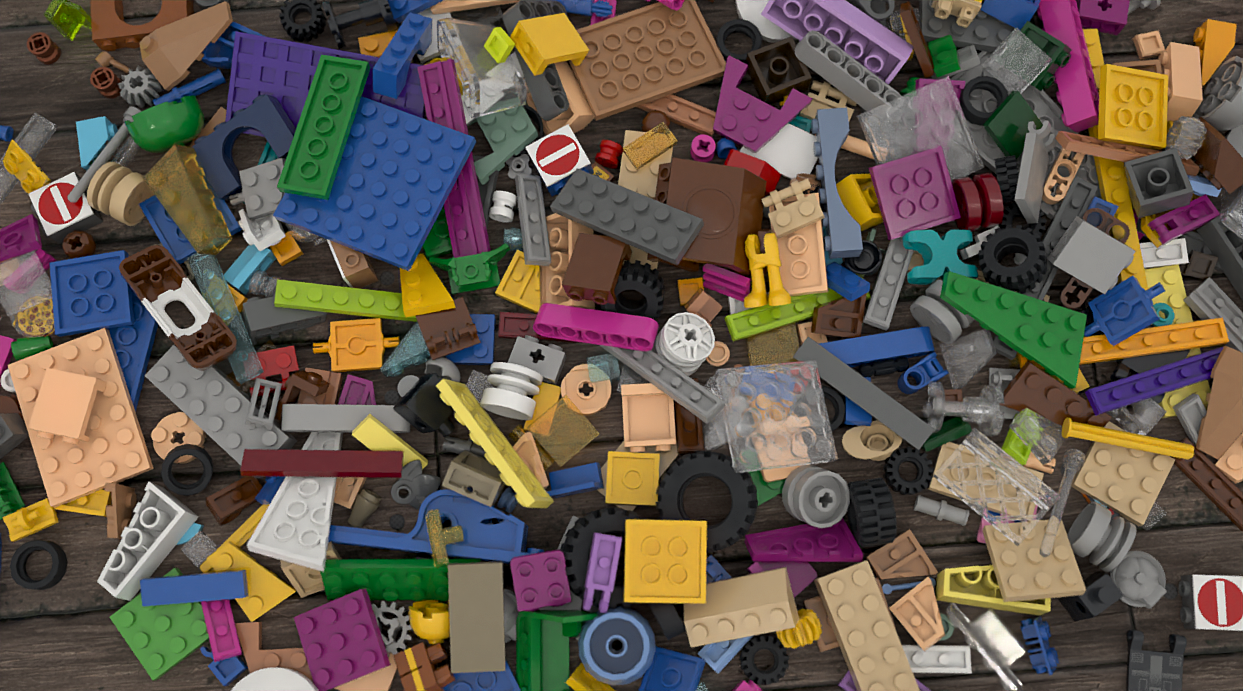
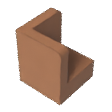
[684,287,722,327]

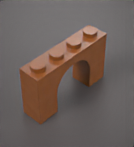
[90,0,194,51]

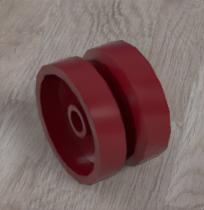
[951,173,1003,231]

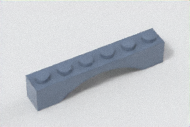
[811,107,863,259]

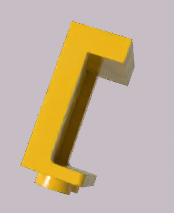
[510,13,589,76]

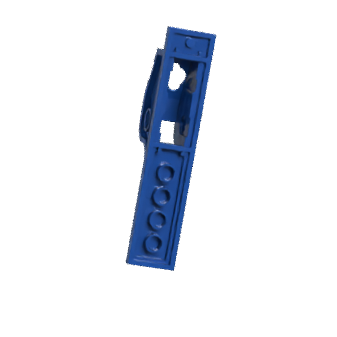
[328,487,545,564]

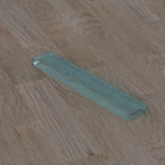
[187,246,264,384]

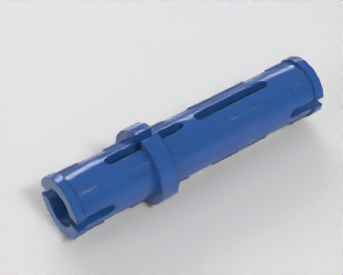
[153,68,226,106]

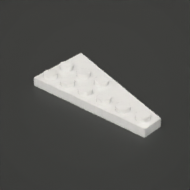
[247,432,343,572]

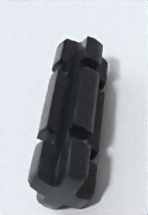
[859,357,909,377]

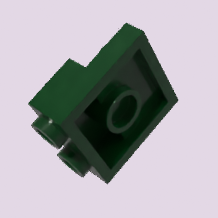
[997,21,1072,91]

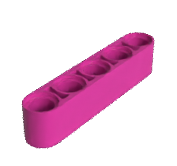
[533,303,659,351]

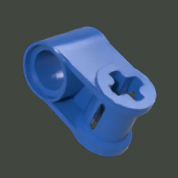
[897,352,949,394]

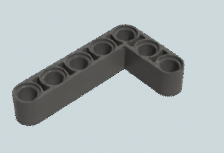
[503,0,569,121]

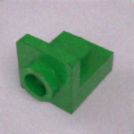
[928,35,961,78]

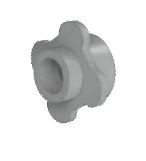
[506,154,532,179]

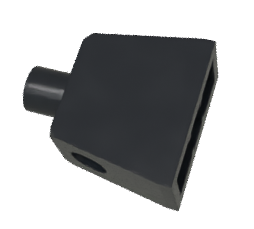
[393,373,455,437]
[1058,571,1123,621]

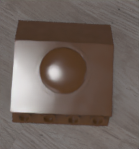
[647,157,766,277]

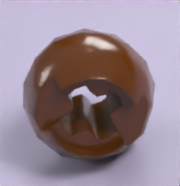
[642,110,670,135]
[62,230,96,259]

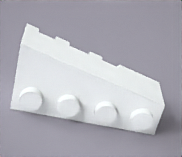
[97,481,199,601]

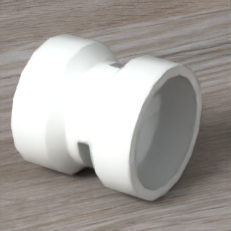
[489,191,517,223]

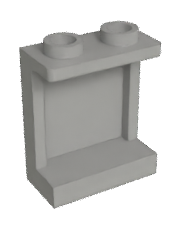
[1047,216,1136,294]

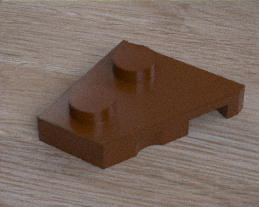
[811,293,867,338]

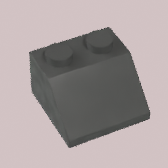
[1124,148,1194,218]

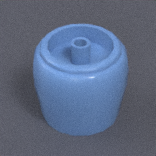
[578,606,656,686]

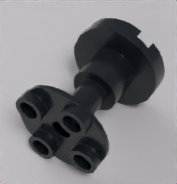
[322,0,398,49]

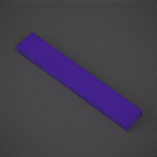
[1085,347,1224,416]

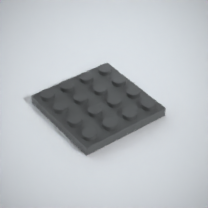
[919,0,1015,54]

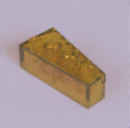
[143,144,232,255]

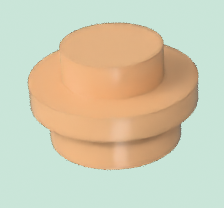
[706,341,730,366]

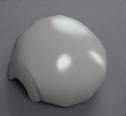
[424,357,461,382]

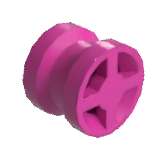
[691,134,716,163]

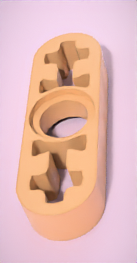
[1042,147,1085,205]

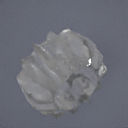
[1165,116,1207,160]

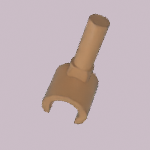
[95,51,129,74]

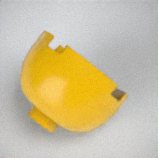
[409,600,450,644]

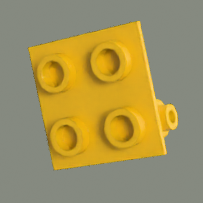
[3,140,51,194]

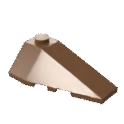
[139,1,233,91]
[1196,346,1243,460]

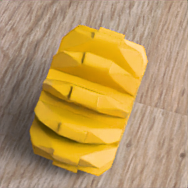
[776,609,822,649]

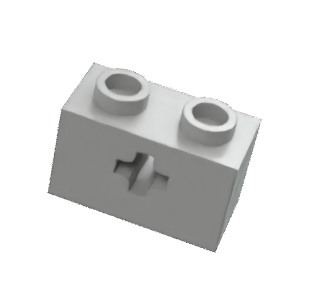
[508,335,566,385]

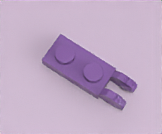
[583,533,622,613]

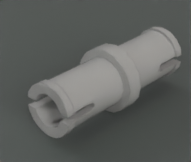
[913,494,969,526]

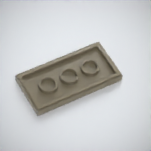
[448,561,506,673]

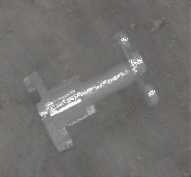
[922,382,1004,436]

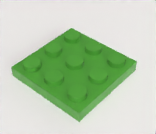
[110,568,209,681]

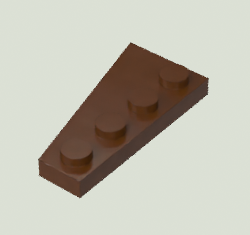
[996,361,1112,428]

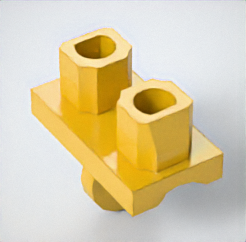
[3,498,59,542]

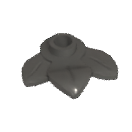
[391,460,441,510]

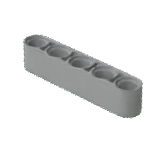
[795,30,903,121]
[281,404,410,433]

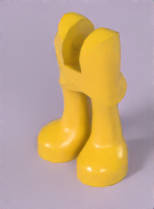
[743,233,791,308]

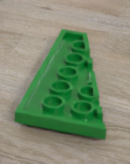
[940,271,1087,389]

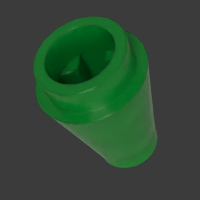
[11,336,54,361]

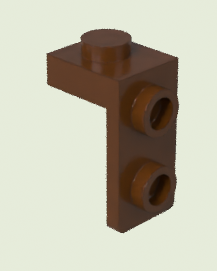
[275,370,330,421]

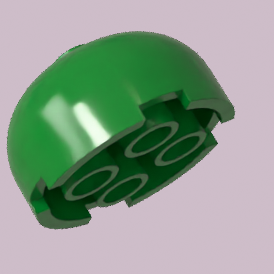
[124,96,204,154]

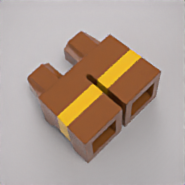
[393,642,455,691]

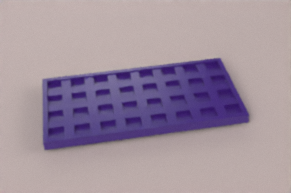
[225,31,425,137]

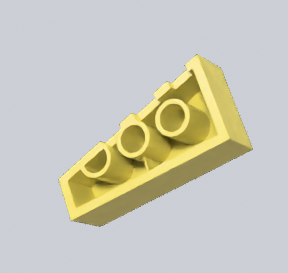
[936,565,1051,616]

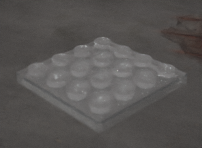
[857,76,984,182]
[715,360,838,473]

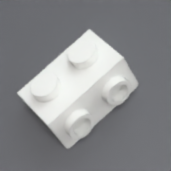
[238,209,286,252]

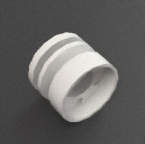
[651,312,715,376]
[480,362,543,420]

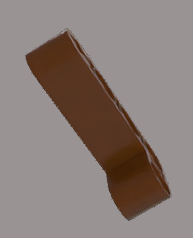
[1060,208,1130,308]

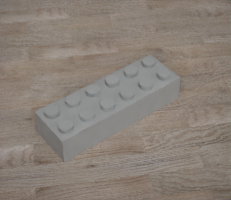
[145,345,297,479]

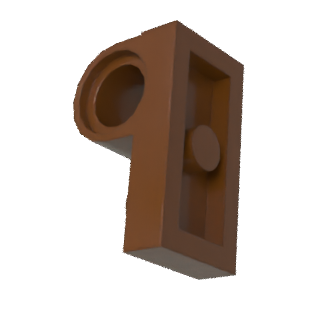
[206,476,263,526]

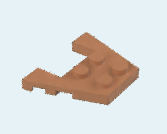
[235,622,314,683]

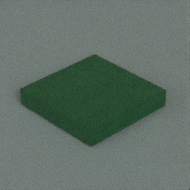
[983,91,1043,159]

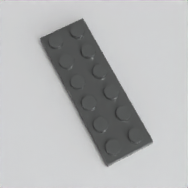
[550,168,704,265]

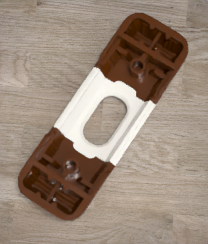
[119,245,237,371]

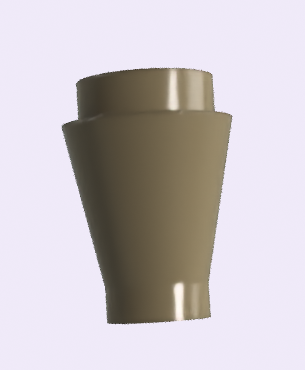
[347,488,381,528]

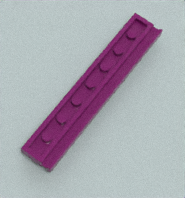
[417,58,491,258]

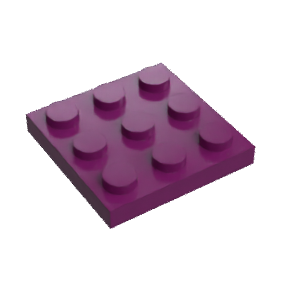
[869,146,961,240]
[294,588,391,691]

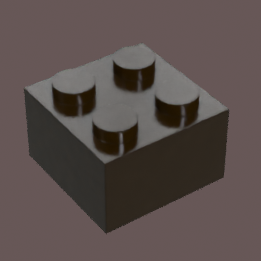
[745,36,812,105]

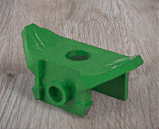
[429,243,510,295]

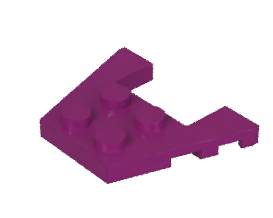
[713,56,812,153]

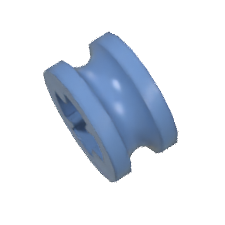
[498,487,518,513]

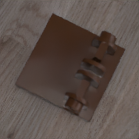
[416,297,481,361]

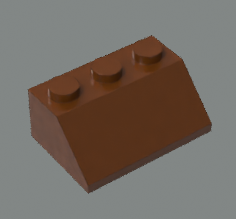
[1191,117,1243,194]

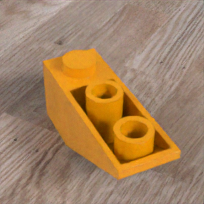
[1193,19,1237,87]

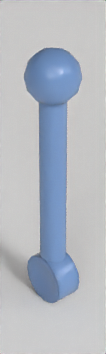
[882,577,936,594]

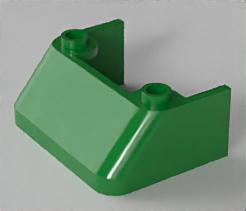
[516,610,598,691]

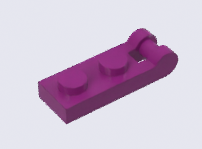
[1148,194,1220,245]

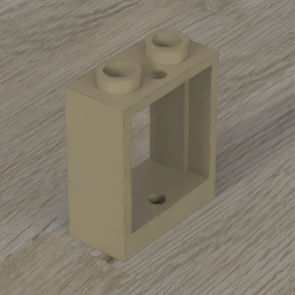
[442,450,506,507]

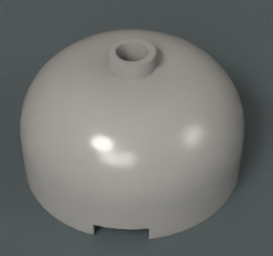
[1192,56,1243,131]

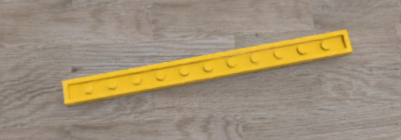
[1083,29,1148,290]

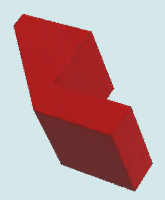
[724,149,781,195]

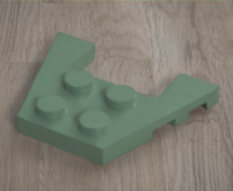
[467,96,538,185]

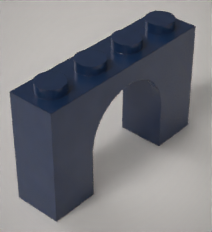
[188,94,296,200]

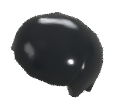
[844,240,882,277]

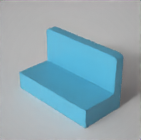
[223,244,276,295]

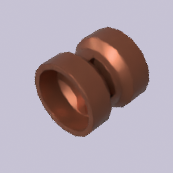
[27,32,61,65]
[90,67,122,99]

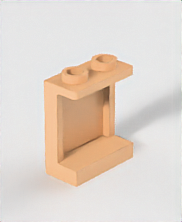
[28,368,107,445]
[621,383,676,452]

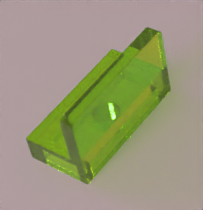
[44,0,92,41]

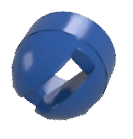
[716,138,737,159]

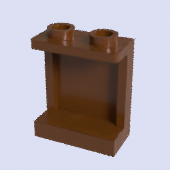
[562,233,632,305]

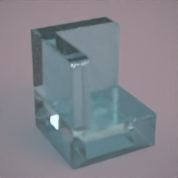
[586,353,621,383]

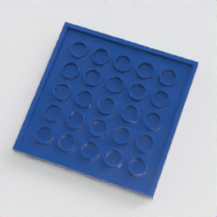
[273,96,476,271]

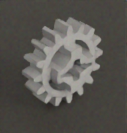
[372,601,413,658]

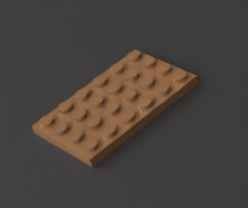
[568,0,726,121]

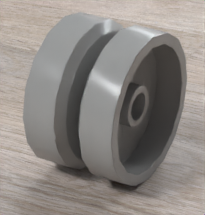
[910,280,975,344]
[782,465,850,528]

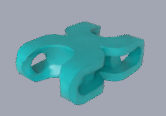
[902,230,978,285]

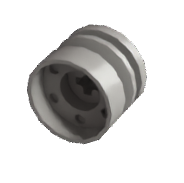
[1067,502,1137,572]

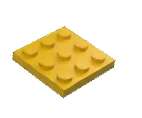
[1098,64,1168,150]
[624,519,707,603]

